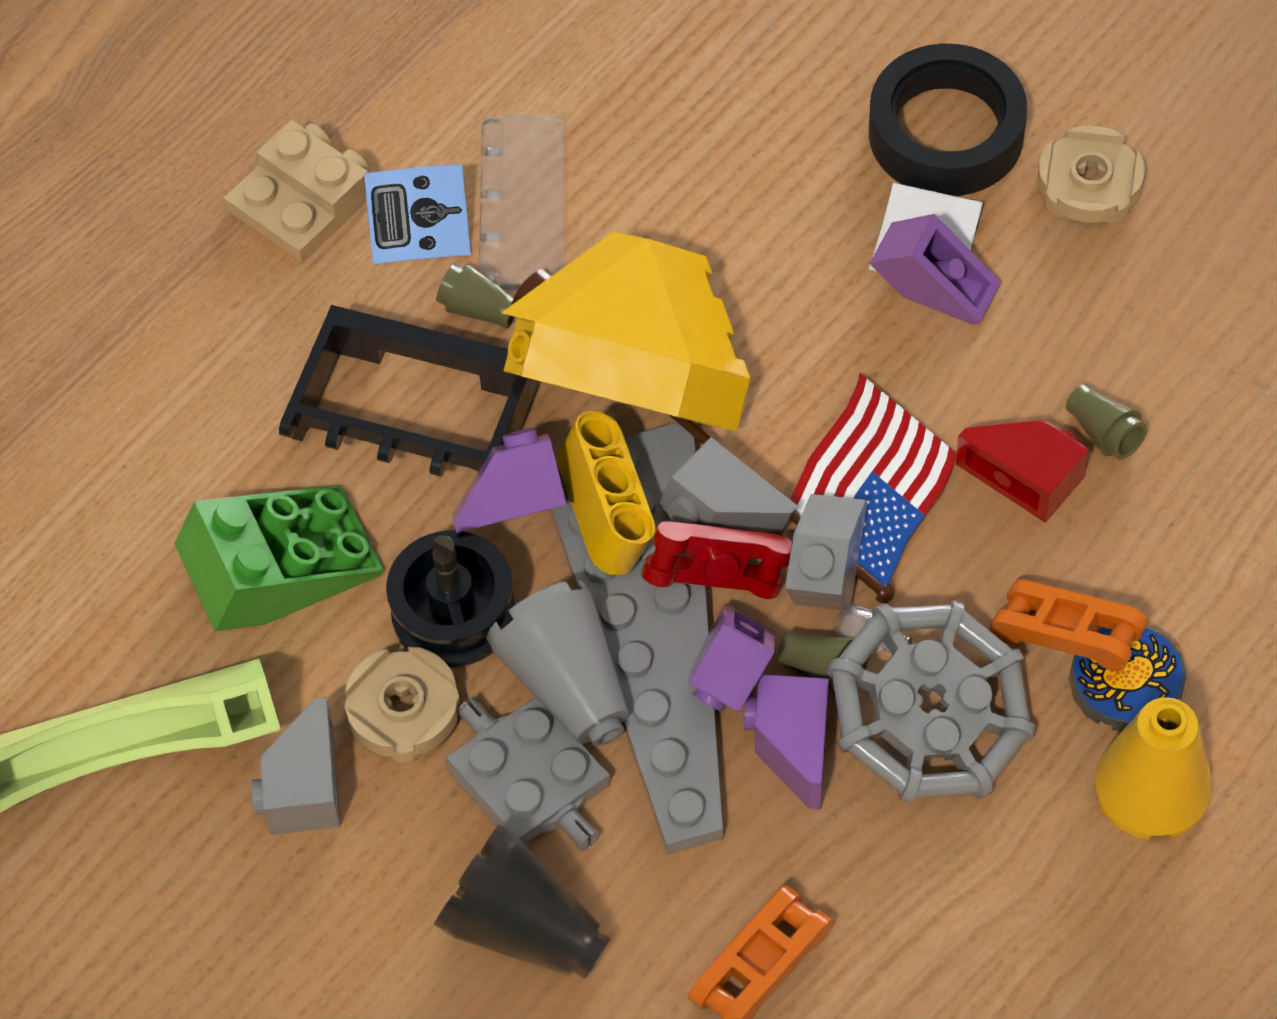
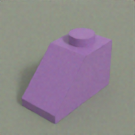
[869,214,1001,324]
[452,428,567,533]
[688,603,774,712]
[744,675,829,809]

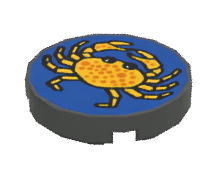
[1069,626,1186,732]

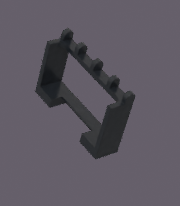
[279,305,539,477]

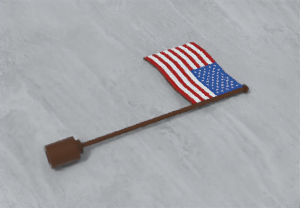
[512,268,956,603]

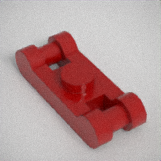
[641,521,792,599]

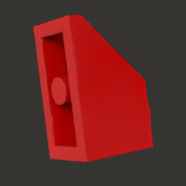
[956,420,1089,523]

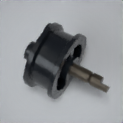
[386,530,515,667]

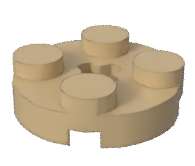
[1037,125,1145,223]
[345,647,461,763]

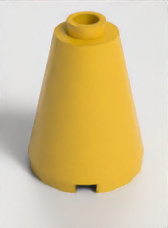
[1095,698,1213,840]

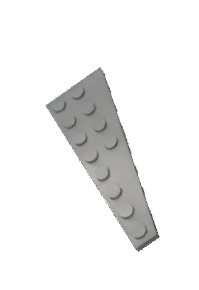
[549,422,723,855]

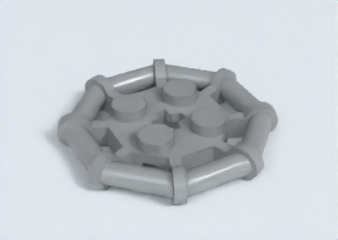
[827,600,1036,803]

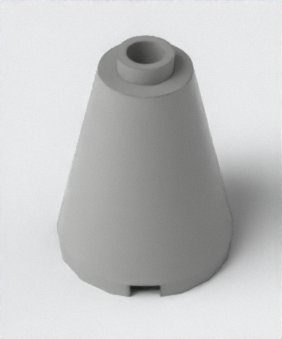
[486,581,629,747]

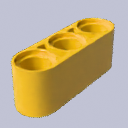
[556,410,655,576]

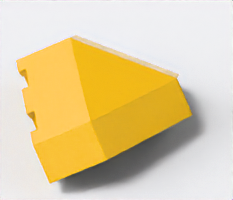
[501,231,751,432]

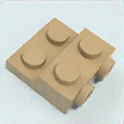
[223,119,369,263]

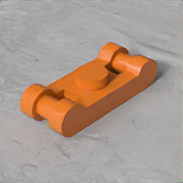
[990,579,1148,672]
[688,885,834,1019]

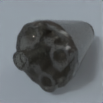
[433,824,610,979]

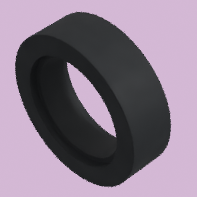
[869,43,1027,196]

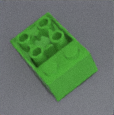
[174,485,384,632]

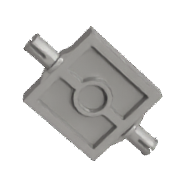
[446,697,610,851]

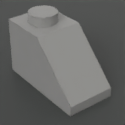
[658,437,798,535]
[785,494,867,611]
[251,697,340,835]

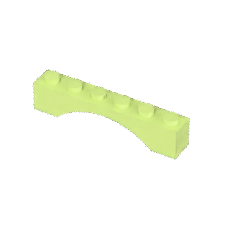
[0,658,281,813]

